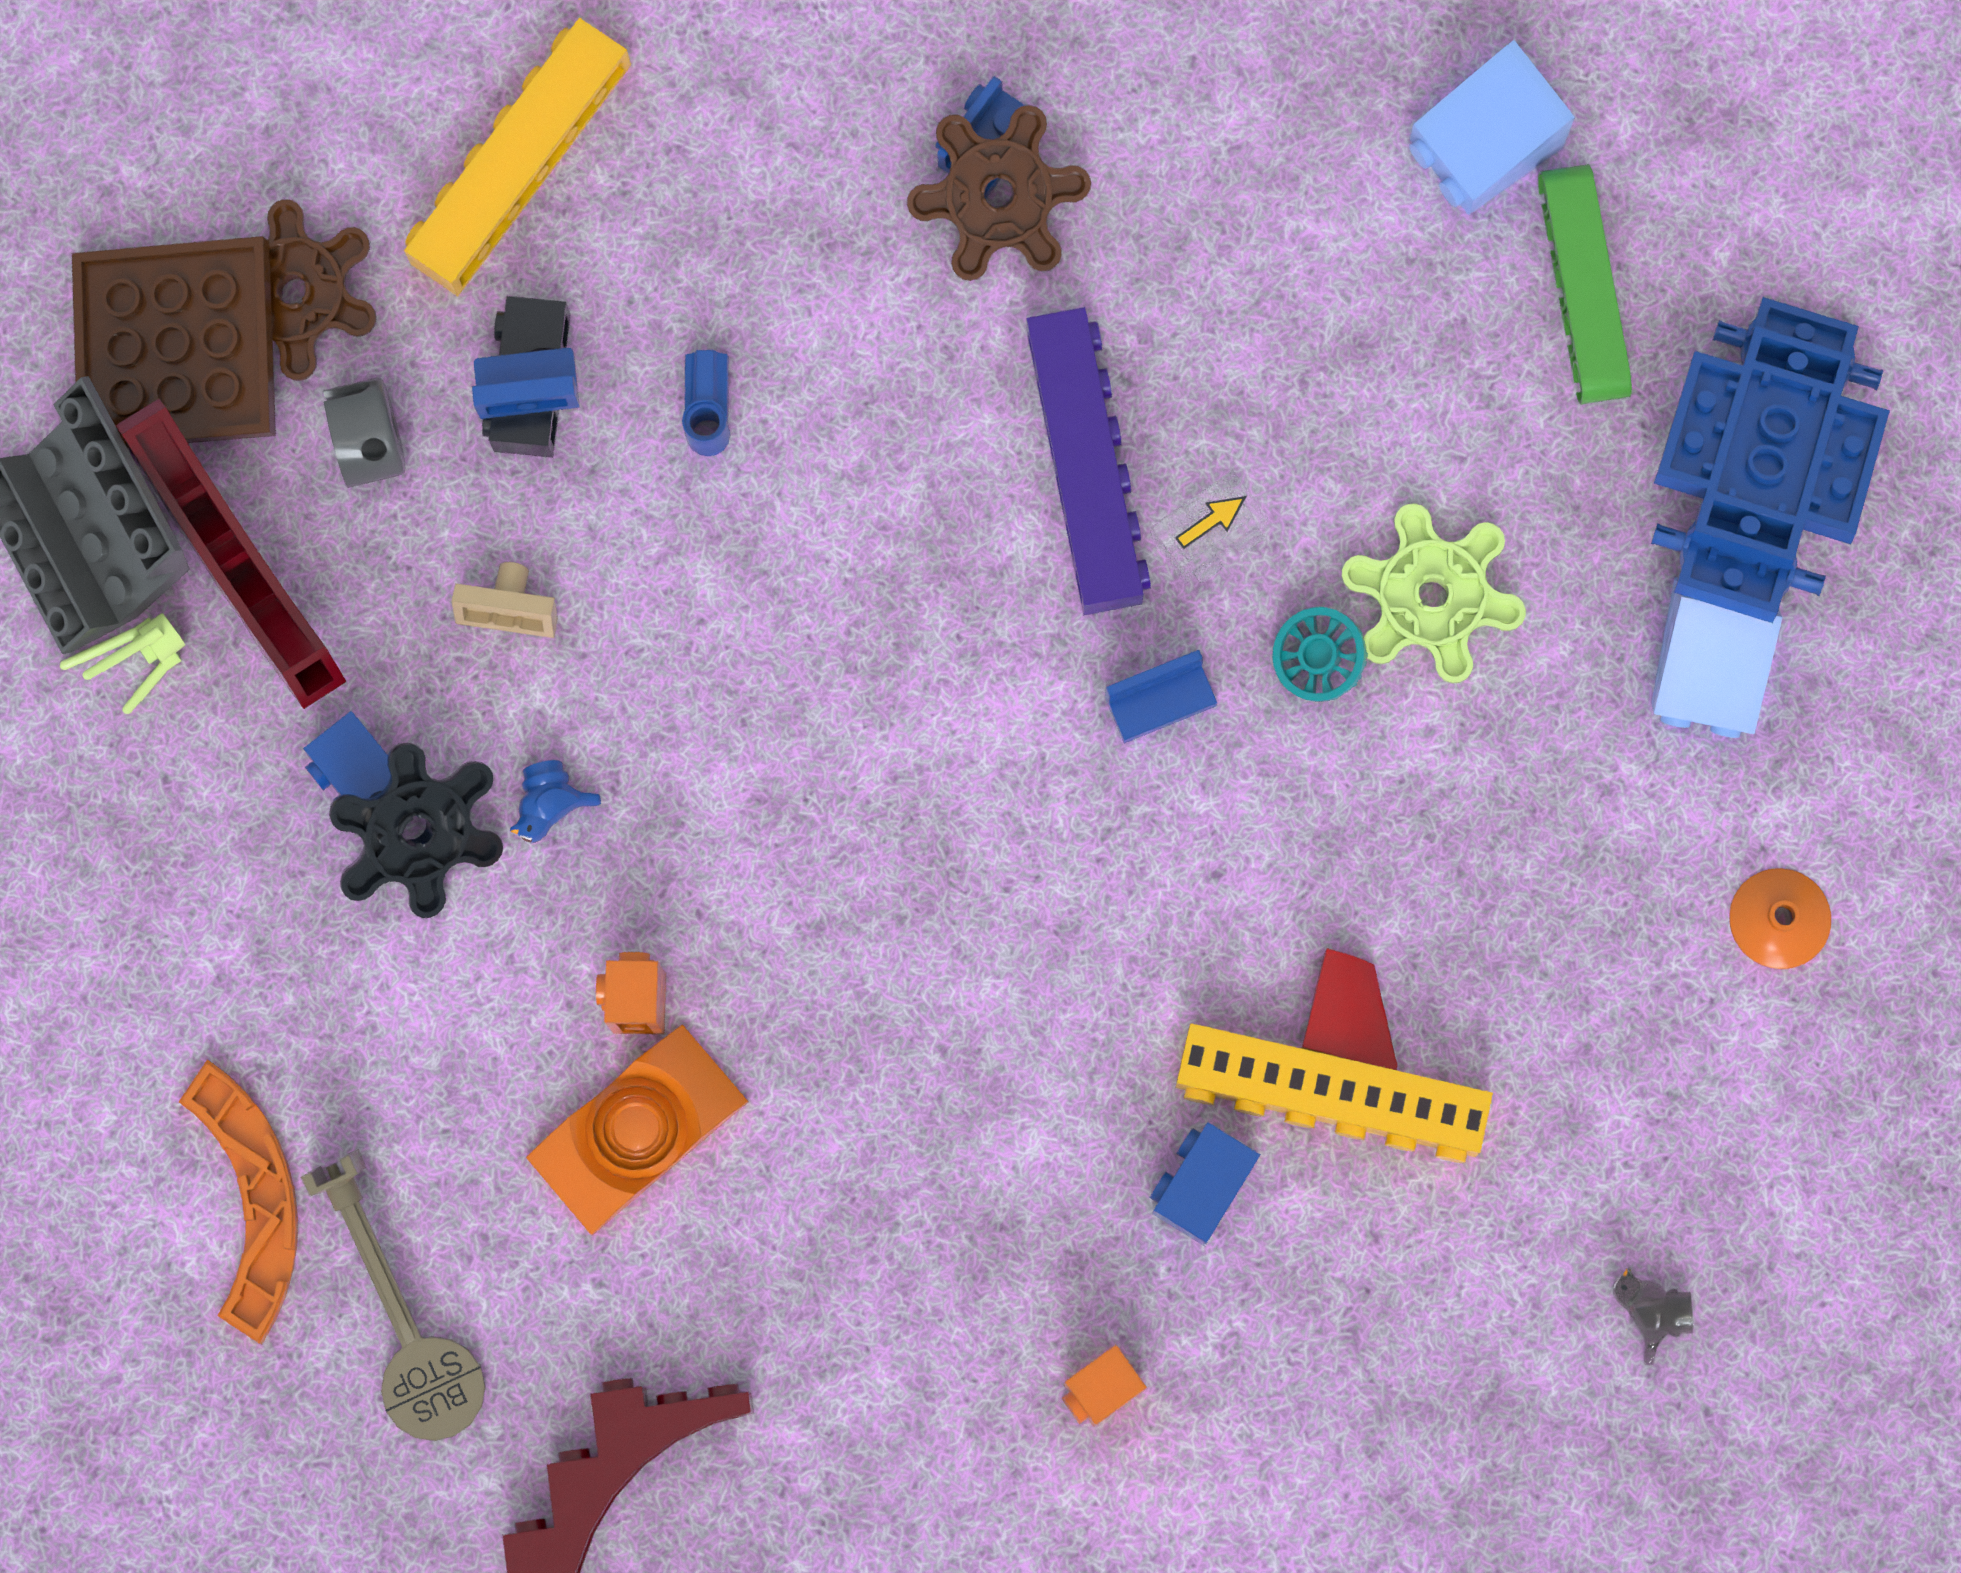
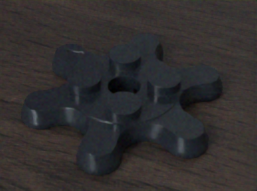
[329,743,503,918]

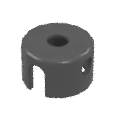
[323,378,405,488]

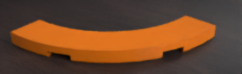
[179,1059,298,1344]

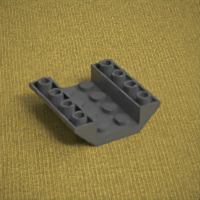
[0,376,190,654]

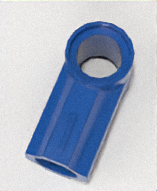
[682,350,731,457]

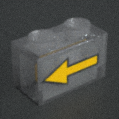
[1150,470,1268,585]

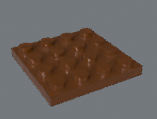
[72,236,276,448]

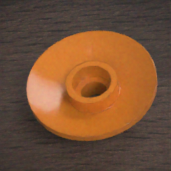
[1729,868,1831,969]

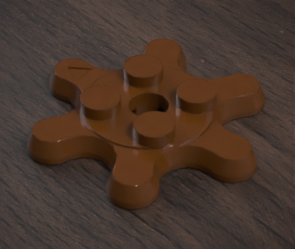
[907,105,1091,281]
[267,199,377,381]

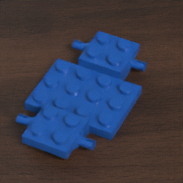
[1651,297,1890,623]

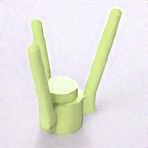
[59,613,186,714]

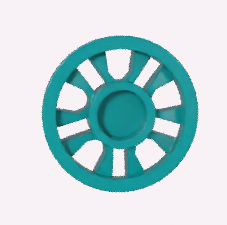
[1272,607,1368,702]

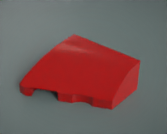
[1301,948,1398,1070]

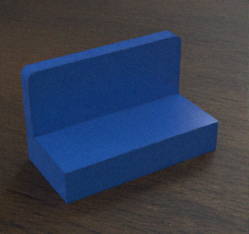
[472,348,580,419]
[1105,650,1217,743]

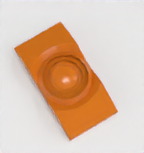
[526,1024,749,1236]

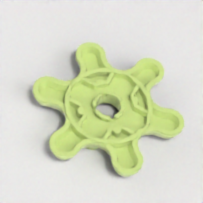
[1341,503,1526,683]

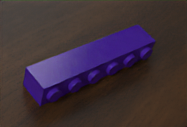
[1026,307,1151,616]

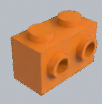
[596,952,666,1035]

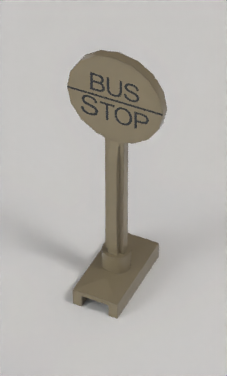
[301,1149,486,1441]

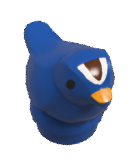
[510,760,601,843]

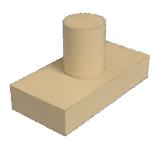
[451,562,558,638]

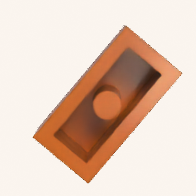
[1062,1345,1147,1427]

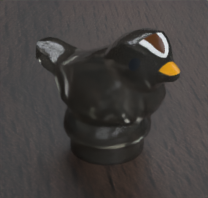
[1612,1268,1693,1365]

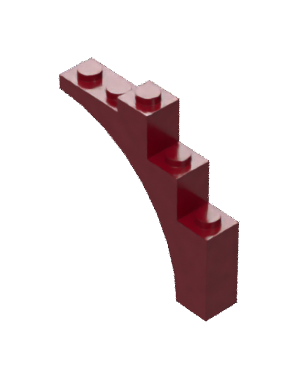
[115,399,347,709]
[502,1378,754,1573]

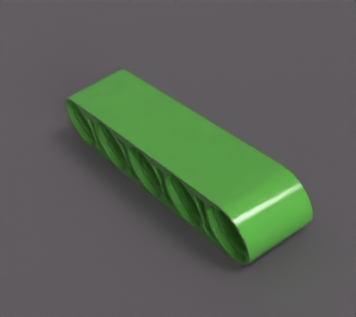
[1538,164,1632,405]

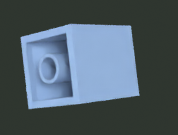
[1409,40,1575,215]
[1651,577,1783,738]

